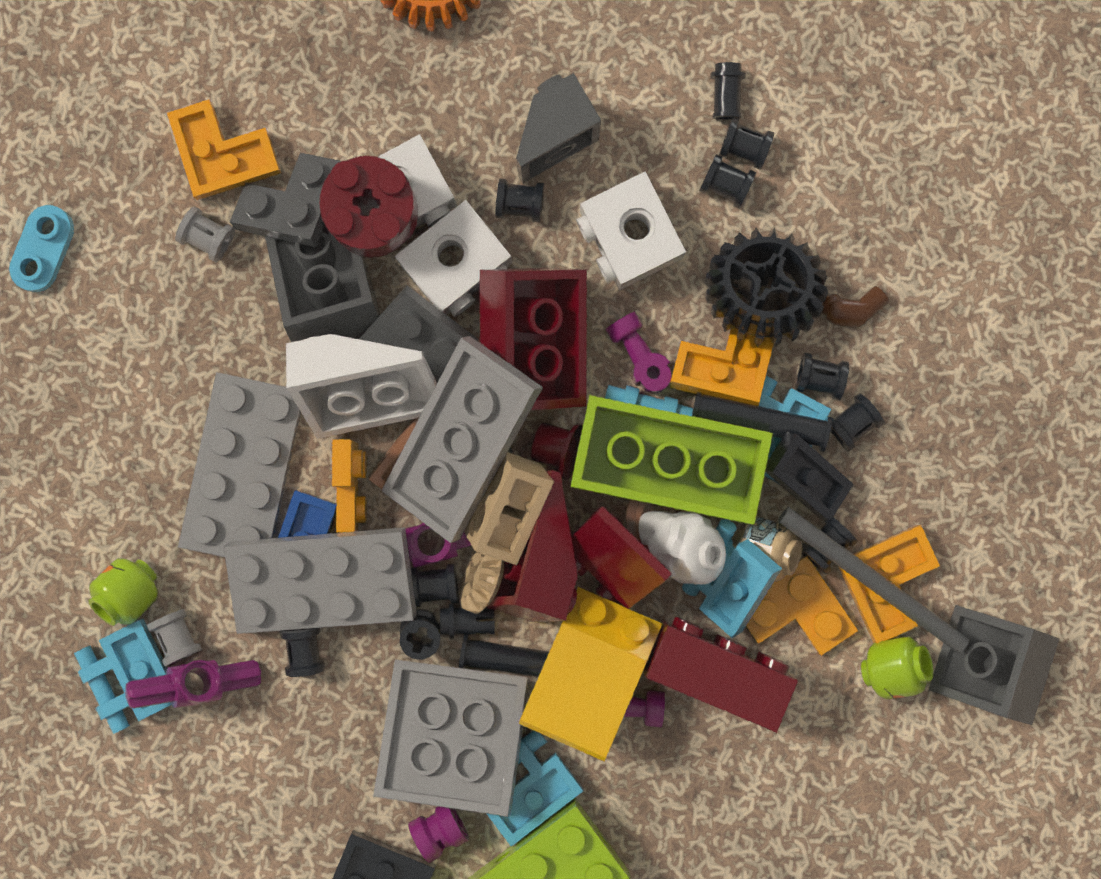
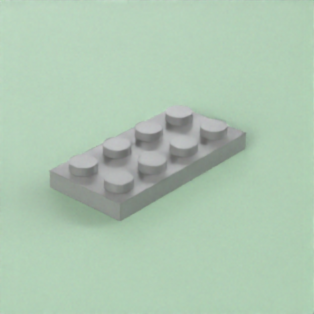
[381,336,543,543]
[178,372,301,557]
[223,527,417,634]

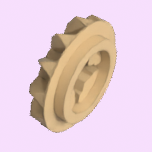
[459,551,504,614]

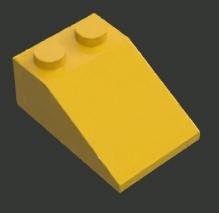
[518,587,662,761]

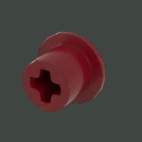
[531,422,583,480]

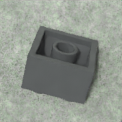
[516,73,601,184]
[929,605,1060,725]

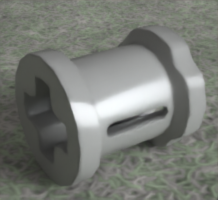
[175,206,235,263]
[147,609,202,667]

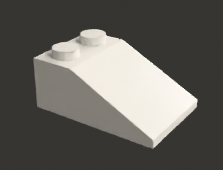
[286,334,437,439]

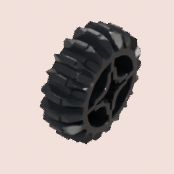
[705,227,828,347]

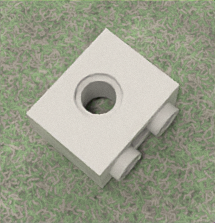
[360,134,457,240]
[576,171,686,290]
[395,200,512,317]

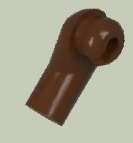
[822,286,889,328]

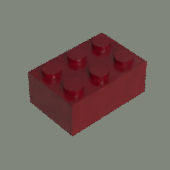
[480,268,587,410]
[643,616,798,733]

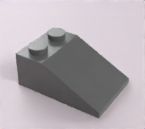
[265,225,380,342]

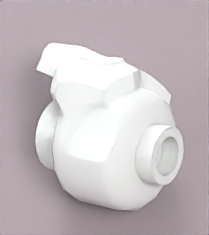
[639,511,726,585]

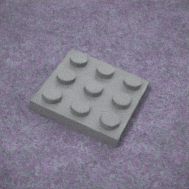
[373,660,530,817]

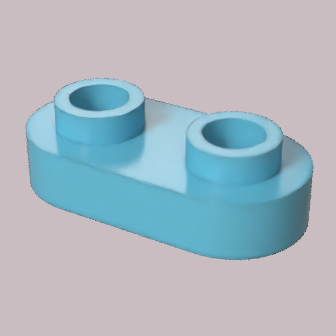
[9,205,74,292]

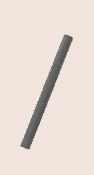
[778,507,969,653]

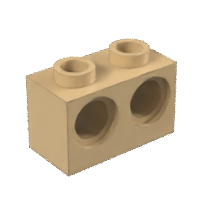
[464,452,554,565]

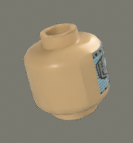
[732,517,802,582]

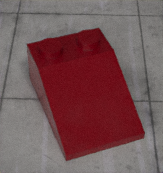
[486,470,578,622]
[571,506,672,609]

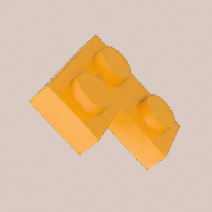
[167,99,281,200]
[670,328,773,406]
[332,439,367,533]
[838,525,940,643]
[746,556,858,656]

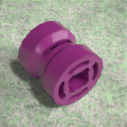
[408,806,470,863]

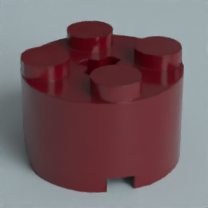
[319,156,418,258]

